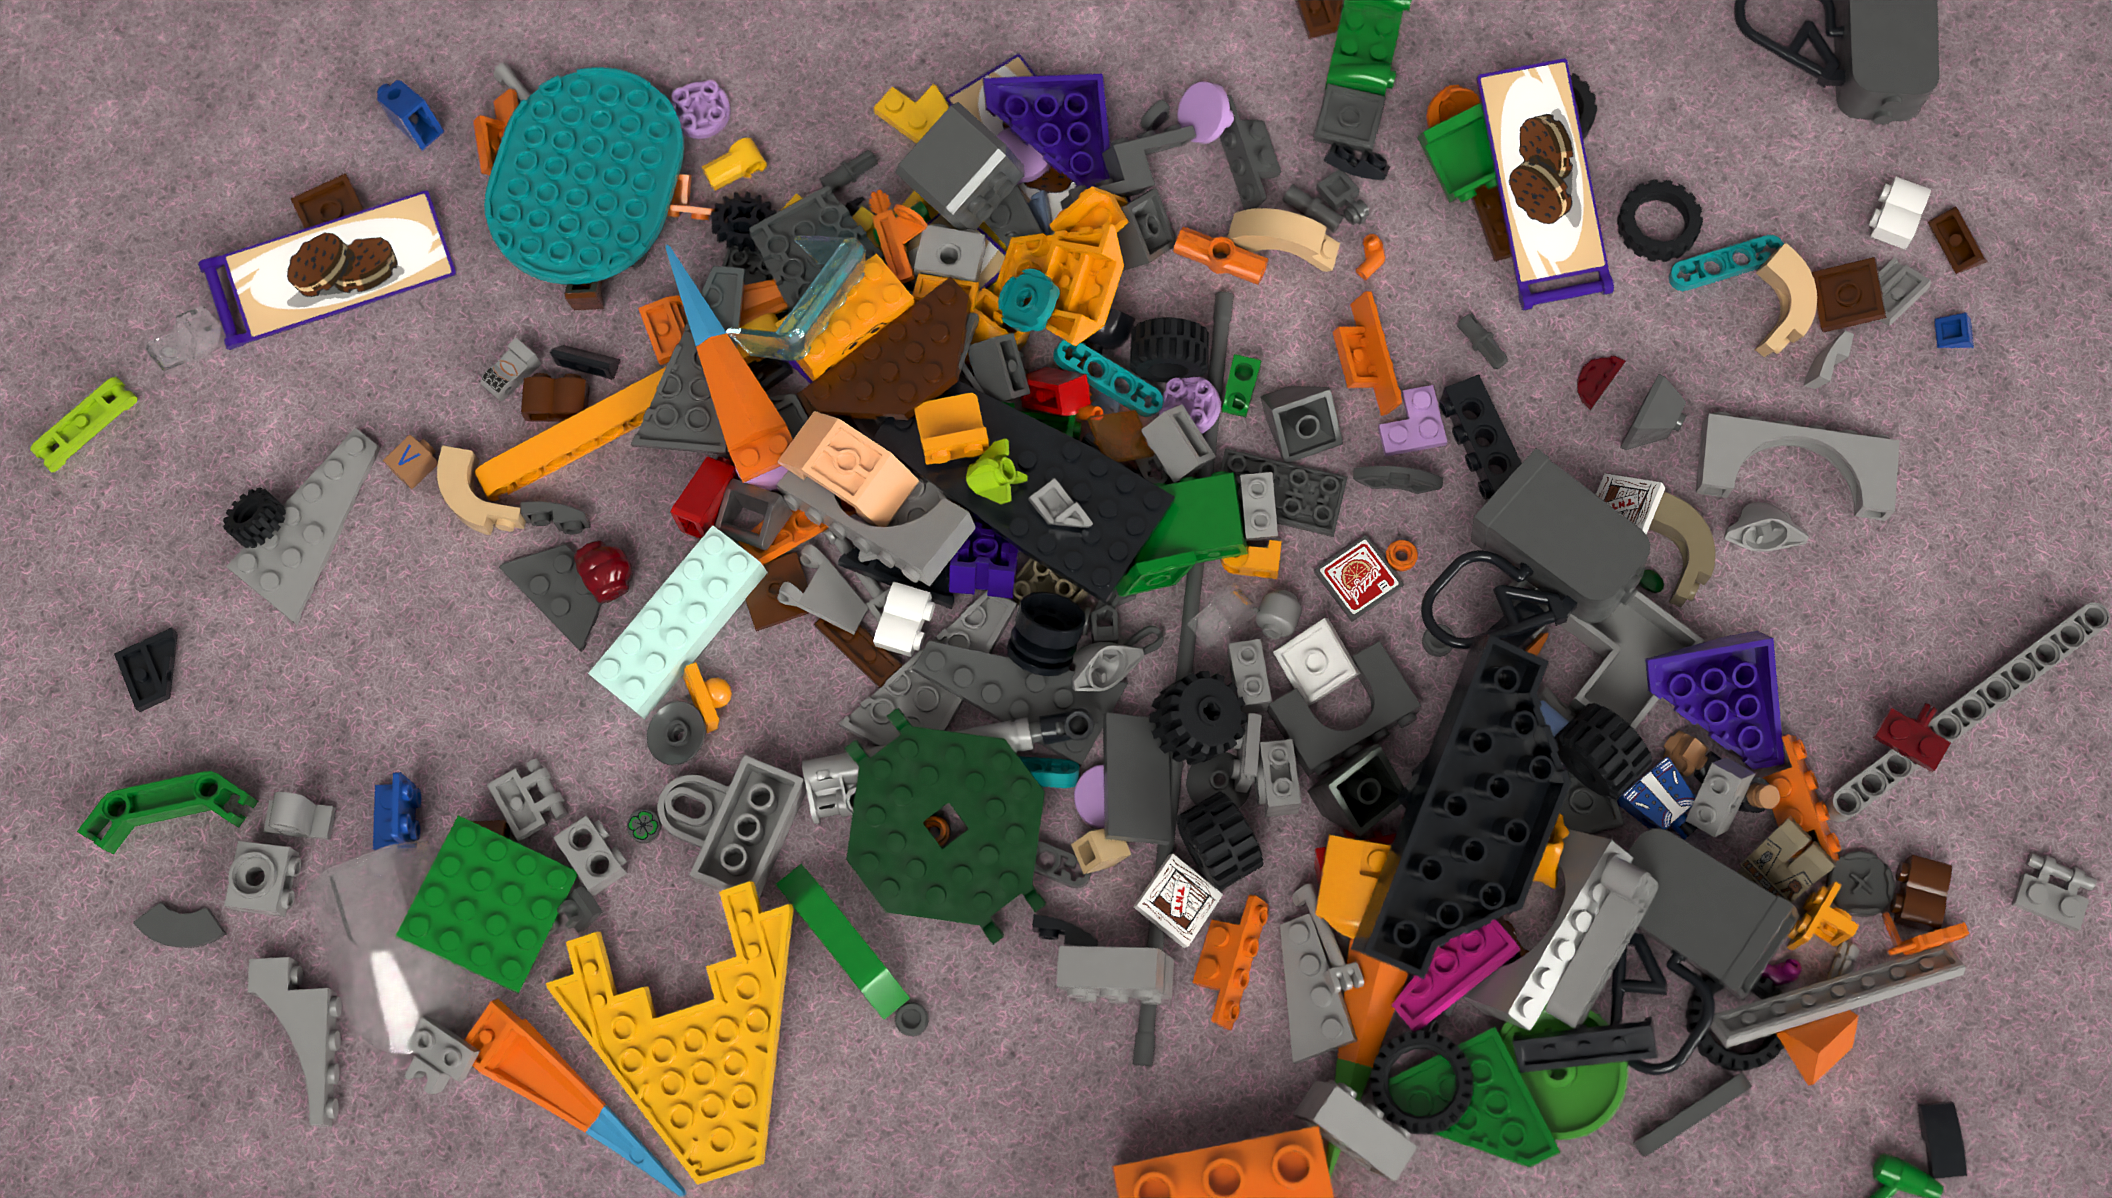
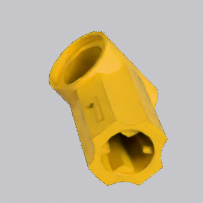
[701,137,767,191]

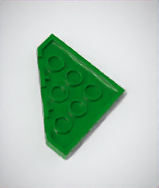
[1388,1027,1561,1168]

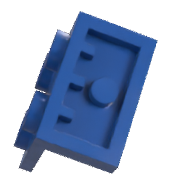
[373,772,422,851]

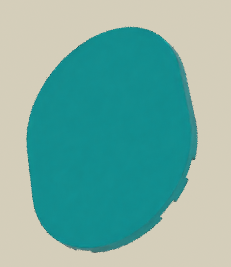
[484,67,684,285]

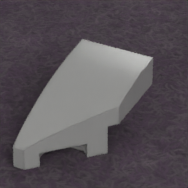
[1804,331,1854,389]
[1028,478,1093,528]

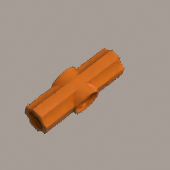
[1173,226,1269,285]

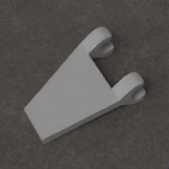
[777,545,868,635]

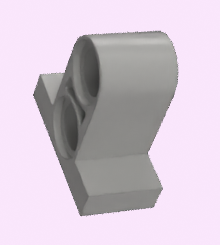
[263,792,336,840]

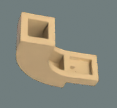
[1227,208,1340,272]
[1755,243,1817,357]
[437,445,526,535]

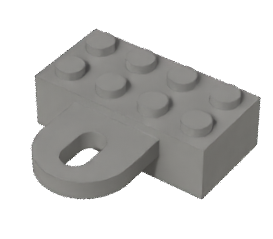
[657,755,807,898]

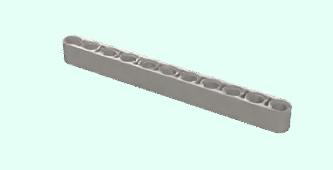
[1825,602,2110,822]

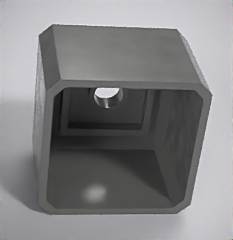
[895,102,1024,231]

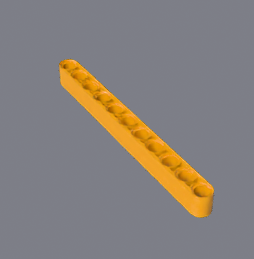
[475,313,783,501]

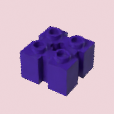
[949,522,1019,599]

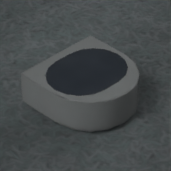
[1140,99,1170,132]

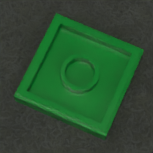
[1116,551,1197,597]

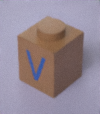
[383,435,438,490]

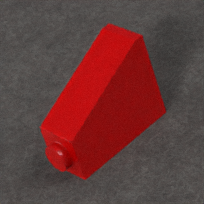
[670,456,739,539]

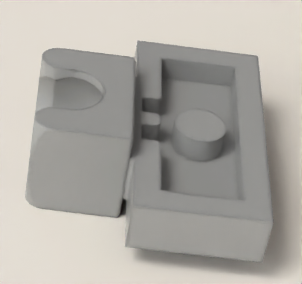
[405,1016,480,1094]

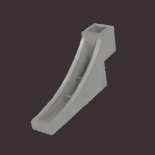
[247,957,342,1128]

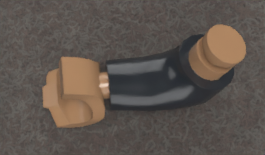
[1662,730,1780,813]

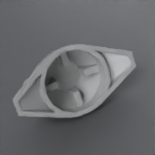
[1724,502,1809,552]
[1072,642,1144,691]

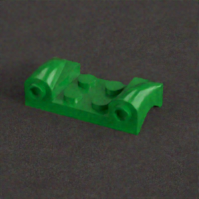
[1325,0,1412,96]

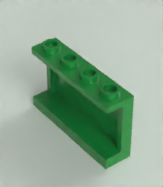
[1417,103,1497,203]
[1127,471,1248,573]

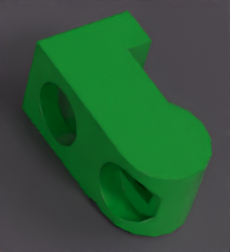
[1222,354,1262,418]

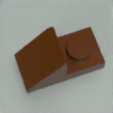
[564,280,604,310]

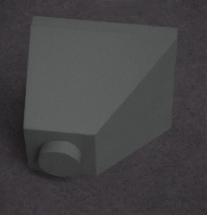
[1117,188,1176,271]
[1620,374,1687,450]
[1260,386,1343,463]

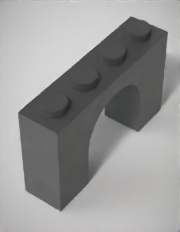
[1267,641,1421,776]

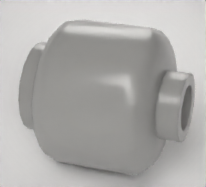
[1256,590,1302,639]

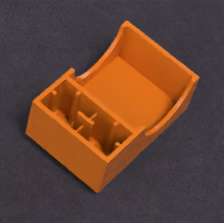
[1113,1126,1334,1198]

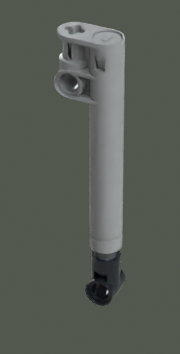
[802,708,1094,824]

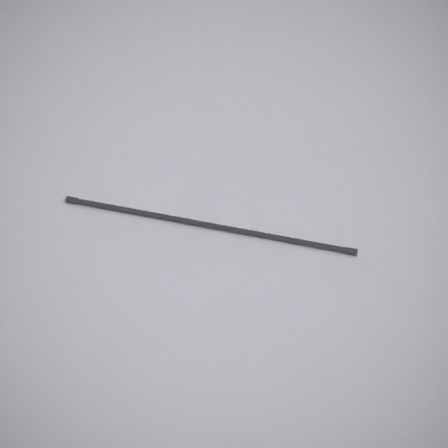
[1132,291,1234,1067]

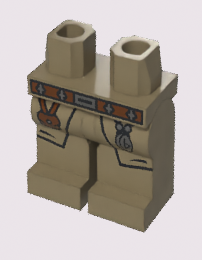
[1737,816,1837,903]

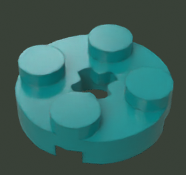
[998,269,1060,332]

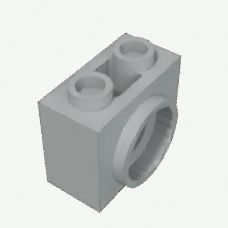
[914,224,986,282]
[1254,739,1301,817]
[224,841,301,917]

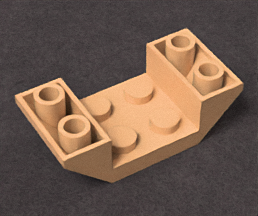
[777,411,919,527]

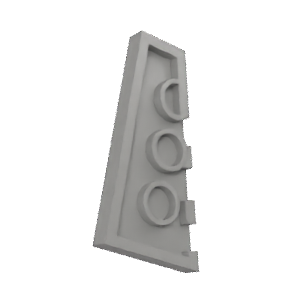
[1280,913,1358,1064]

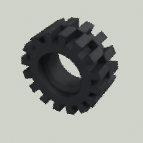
[223,488,286,548]

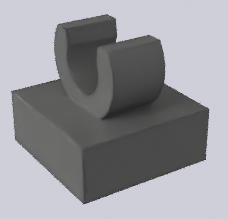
[557,885,603,933]

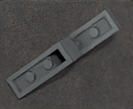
[1060,124,1196,210]

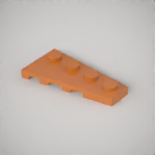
[738,499,856,565]

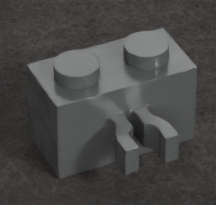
[968,333,1031,402]

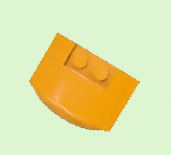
[1315,835,1391,939]

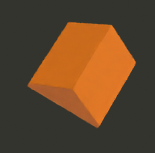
[1776,1010,1859,1086]

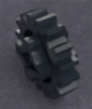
[711,192,777,252]

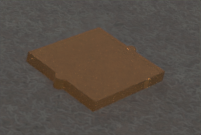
[1087,410,1155,462]

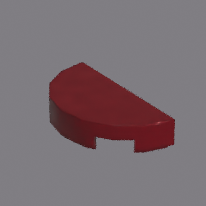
[1577,356,1626,410]

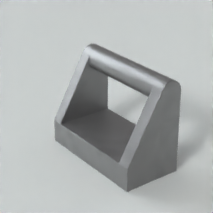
[715,478,792,550]

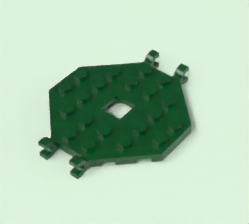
[844,708,1046,945]

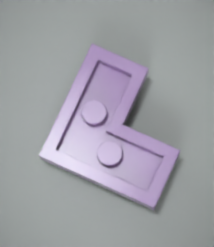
[1378,385,1447,457]

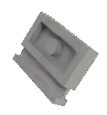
[1878,257,1931,326]
[1230,713,1262,793]

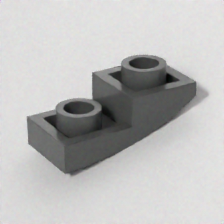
[520,501,591,535]

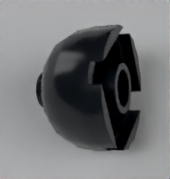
[1083,308,1135,354]

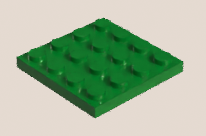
[395,815,578,994]

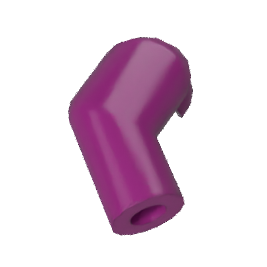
[1761,959,1802,986]

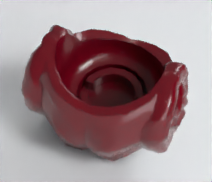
[574,541,633,603]

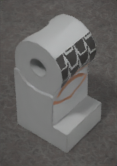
[481,337,541,401]

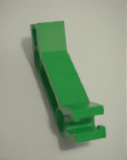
[77,771,259,855]
[775,864,910,1020]

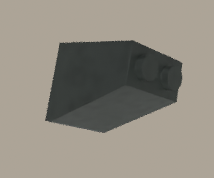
[1307,744,1404,837]

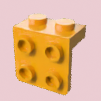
[914,393,989,465]

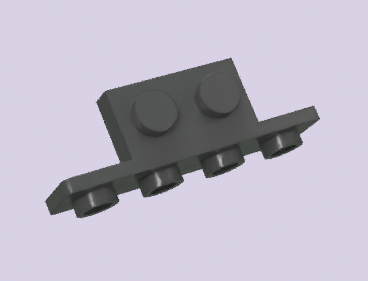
[1219,95,1282,210]

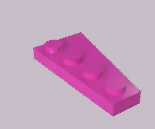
[1392,919,1521,1032]

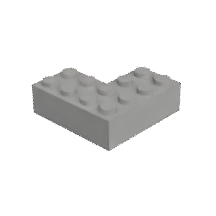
[1560,590,1705,730]

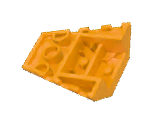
[993,224,1124,346]

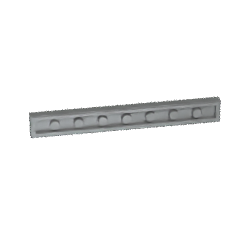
[1710,944,1966,1048]

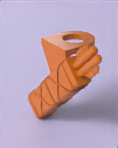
[868,189,928,284]
[1882,912,1969,955]

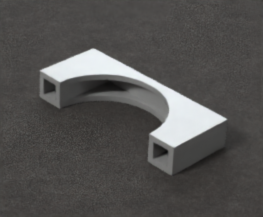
[1696,412,1900,521]
[776,470,976,586]
[1462,829,1633,1031]

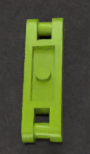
[30,376,138,473]

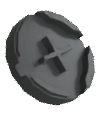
[1826,851,1895,918]

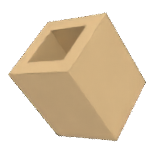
[1071,828,1131,874]

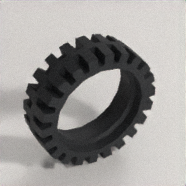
[1685,976,1784,1071]
[1371,1030,1473,1135]

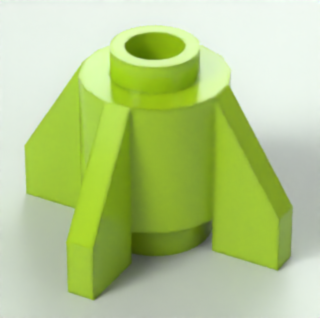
[966,438,1028,504]

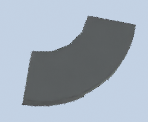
[1353,466,1443,494]
[133,902,227,948]

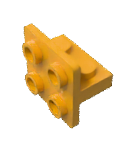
[1049,186,1129,233]
[1787,881,1860,951]

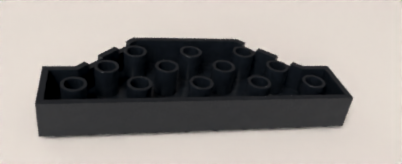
[1351,635,1571,979]

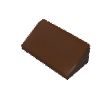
[1928,207,1988,274]

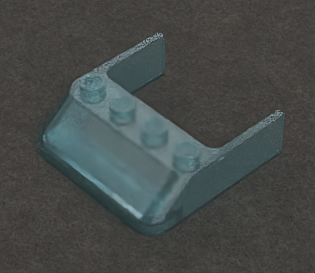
[726,235,865,361]

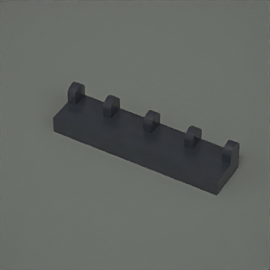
[1513,1017,1658,1073]

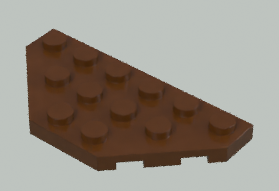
[802,277,972,420]

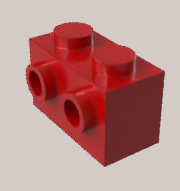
[1021,367,1091,416]

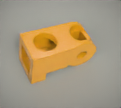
[1221,540,1282,579]

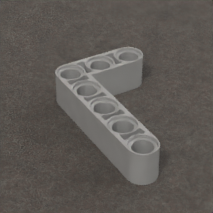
[1546,856,1659,1029]

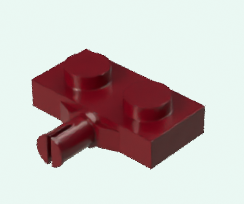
[1872,703,1951,772]

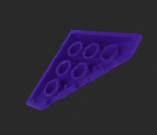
[983,74,1110,189]
[1645,631,1785,770]

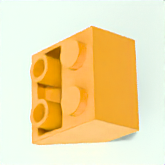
[964,287,1030,368]

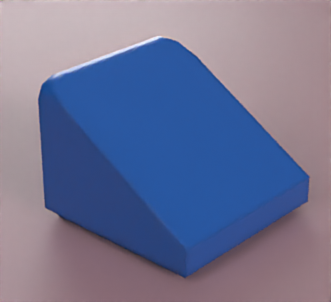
[1934,312,1974,348]

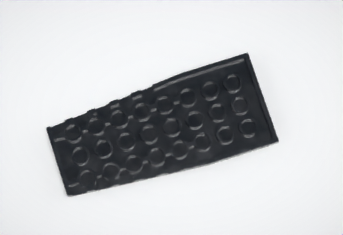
[873,381,1175,604]

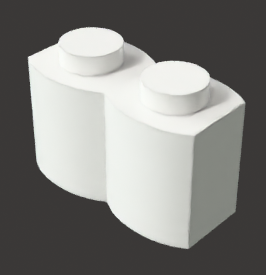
[1868,177,1931,250]
[873,582,935,657]

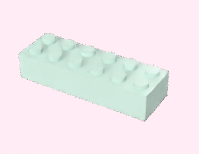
[588,525,768,719]

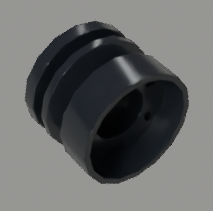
[1007,592,1086,676]

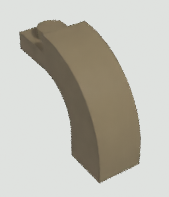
[1649,491,1716,607]

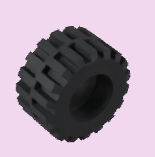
[1130,317,1209,383]

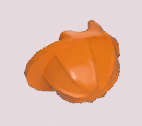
[1426,85,1481,128]

